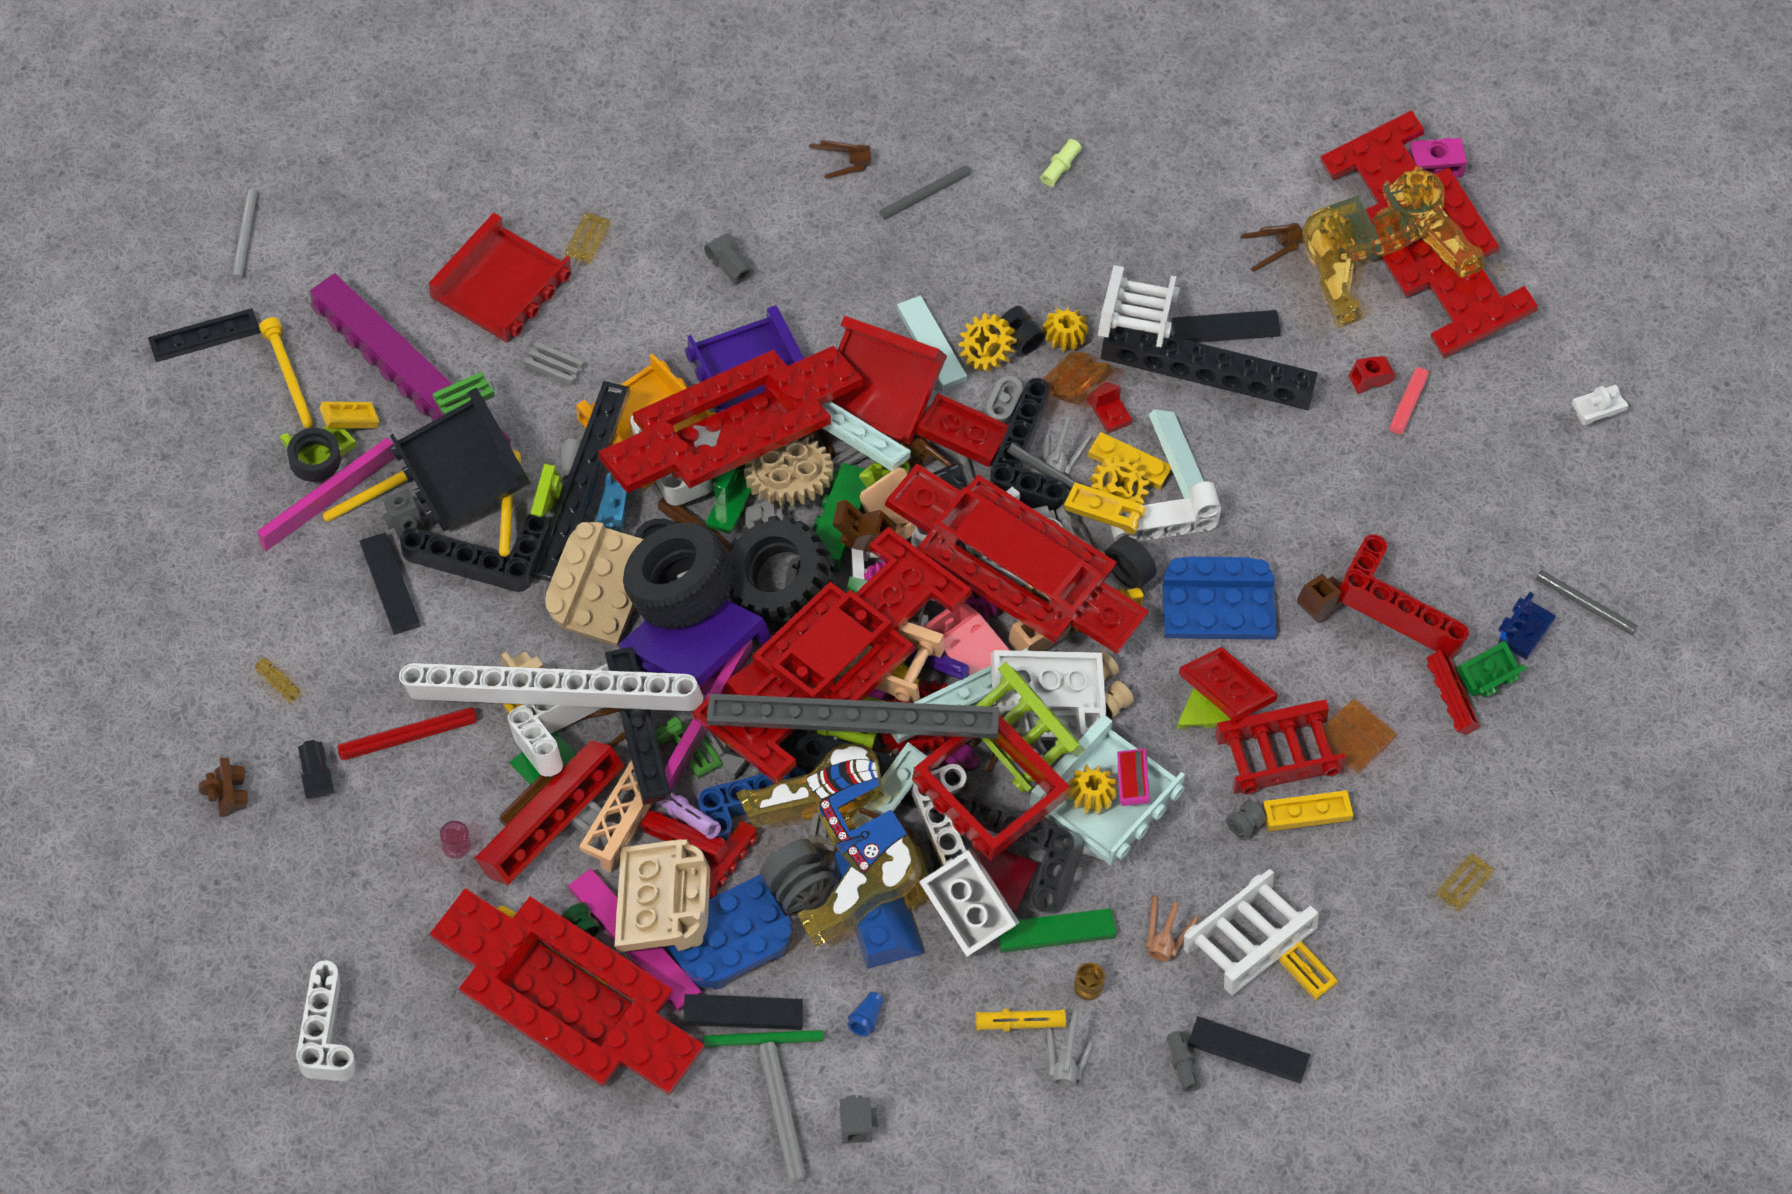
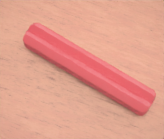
[1389,367,1429,435]

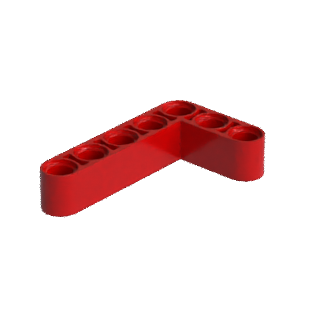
[1338,534,1469,657]

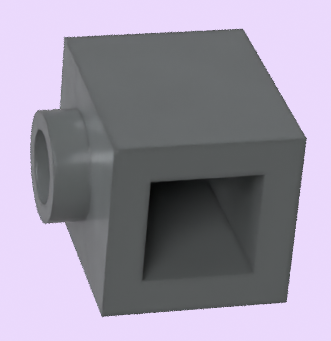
[839,1095,877,1144]

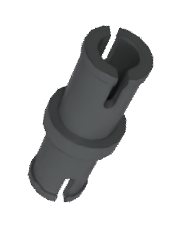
[1166,1031,1201,1093]

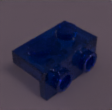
[1498,592,1556,660]

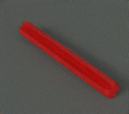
[337,707,477,760]

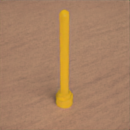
[259,317,313,429]
[499,449,521,557]
[323,471,408,522]

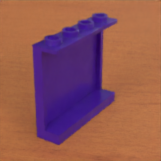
[685,305,804,413]
[618,600,771,701]

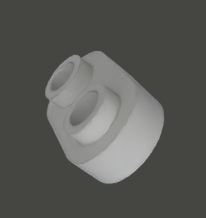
[986,376,1023,424]

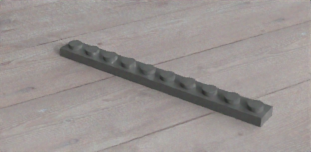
[707,694,1000,738]

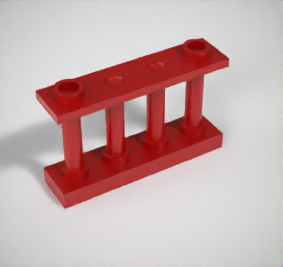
[1215,699,1346,795]

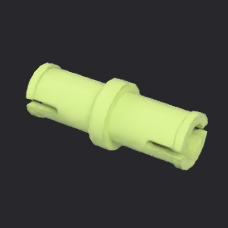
[1040,139,1082,187]

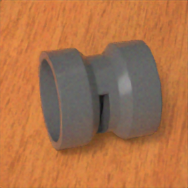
[1226,800,1266,840]

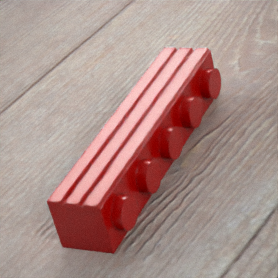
[1426,649,1481,735]
[640,810,729,865]
[709,820,758,899]

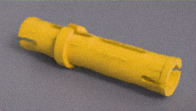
[975,1008,1066,1032]

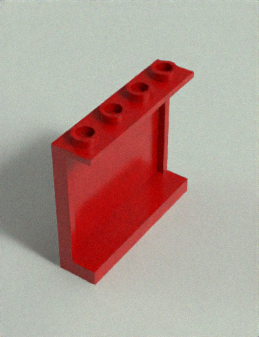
[429,212,572,343]
[831,315,947,446]

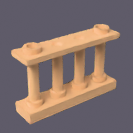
[838,622,945,702]

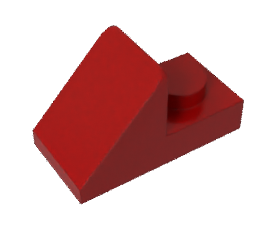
[1083,382,1132,434]

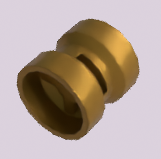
[1074,962,1105,1001]

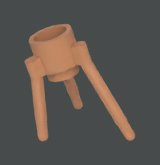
[1145,896,1199,962]

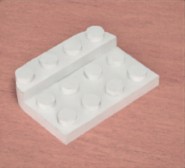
[990,650,1106,740]

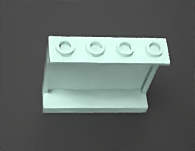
[1029,714,1185,865]

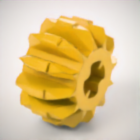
[1043,306,1089,353]
[1068,765,1117,814]

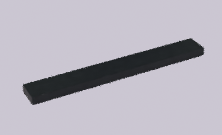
[533,381,630,582]

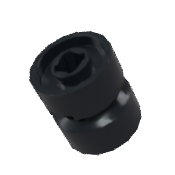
[996,306,1046,356]

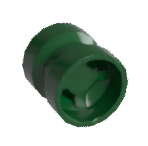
[562,902,601,937]

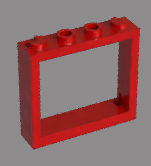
[912,706,1070,861]

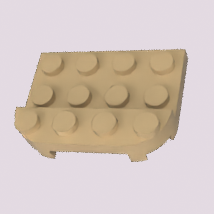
[545,522,644,647]
[615,840,710,952]

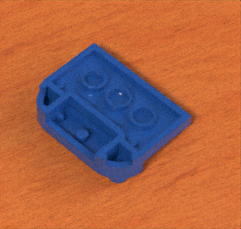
[1162,556,1277,640]
[667,874,792,990]

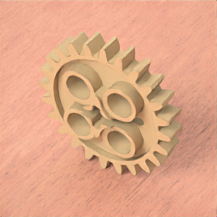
[744,437,833,507]

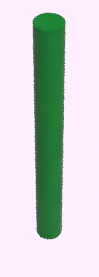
[704,1030,823,1047]

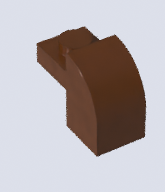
[832,500,897,552]
[1297,574,1344,623]

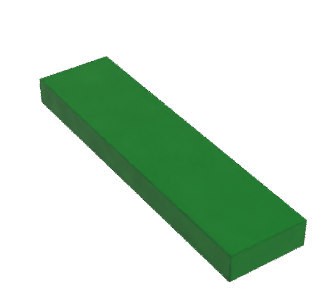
[998,908,1116,953]

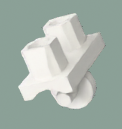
[1572,385,1629,425]

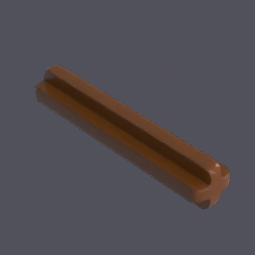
[499,766,564,826]

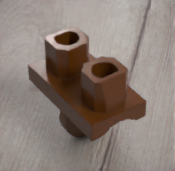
[198,757,248,817]

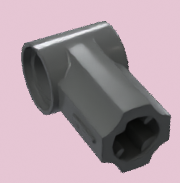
[704,233,753,284]

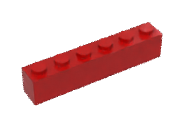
[474,740,625,885]

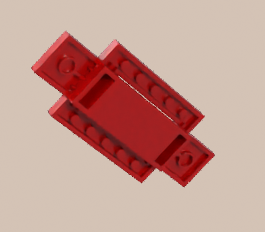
[599,345,863,493]
[885,464,1149,655]
[430,888,705,1096]

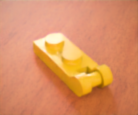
[1064,483,1146,534]

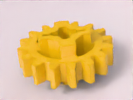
[958,313,1017,372]
[1089,456,1149,504]

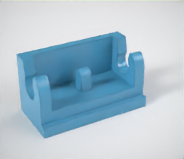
[597,473,630,533]

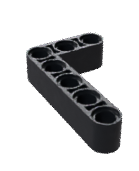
[990,378,1067,513]
[400,514,549,592]
[954,794,1084,913]

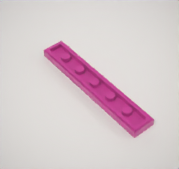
[257,437,396,551]
[664,640,754,792]
[568,869,701,1013]

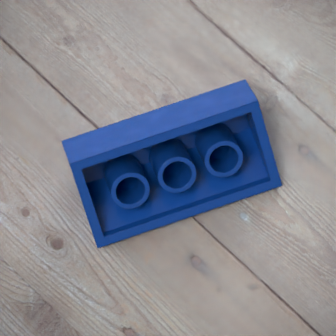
[834,851,924,969]

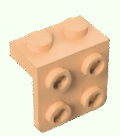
[860,467,915,540]

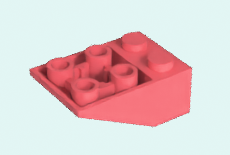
[922,602,1009,680]

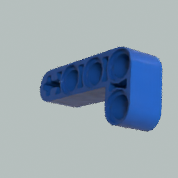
[698,766,807,841]

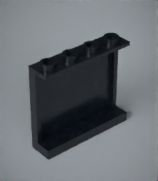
[390,387,531,532]

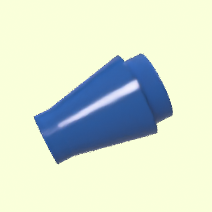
[848,992,884,1037]

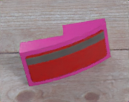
[1117,748,1150,806]

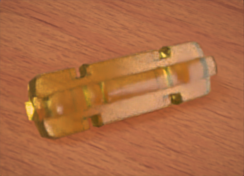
[255,657,300,703]

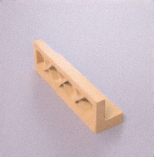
[579,761,653,873]

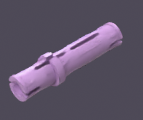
[655,792,721,839]

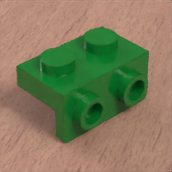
[1456,641,1527,698]

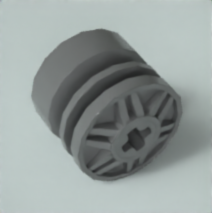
[760,839,838,916]

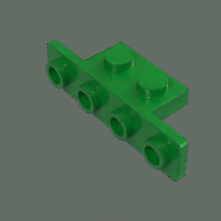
[706,464,752,534]

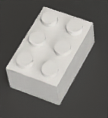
[919,849,1019,956]

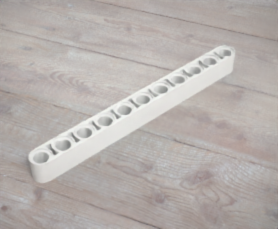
[399,663,703,711]

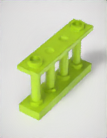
[958,661,1086,794]

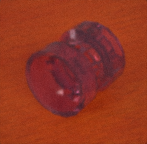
[440,821,471,859]

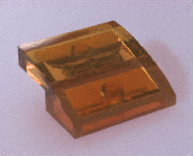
[1042,351,1114,405]
[1323,698,1397,774]

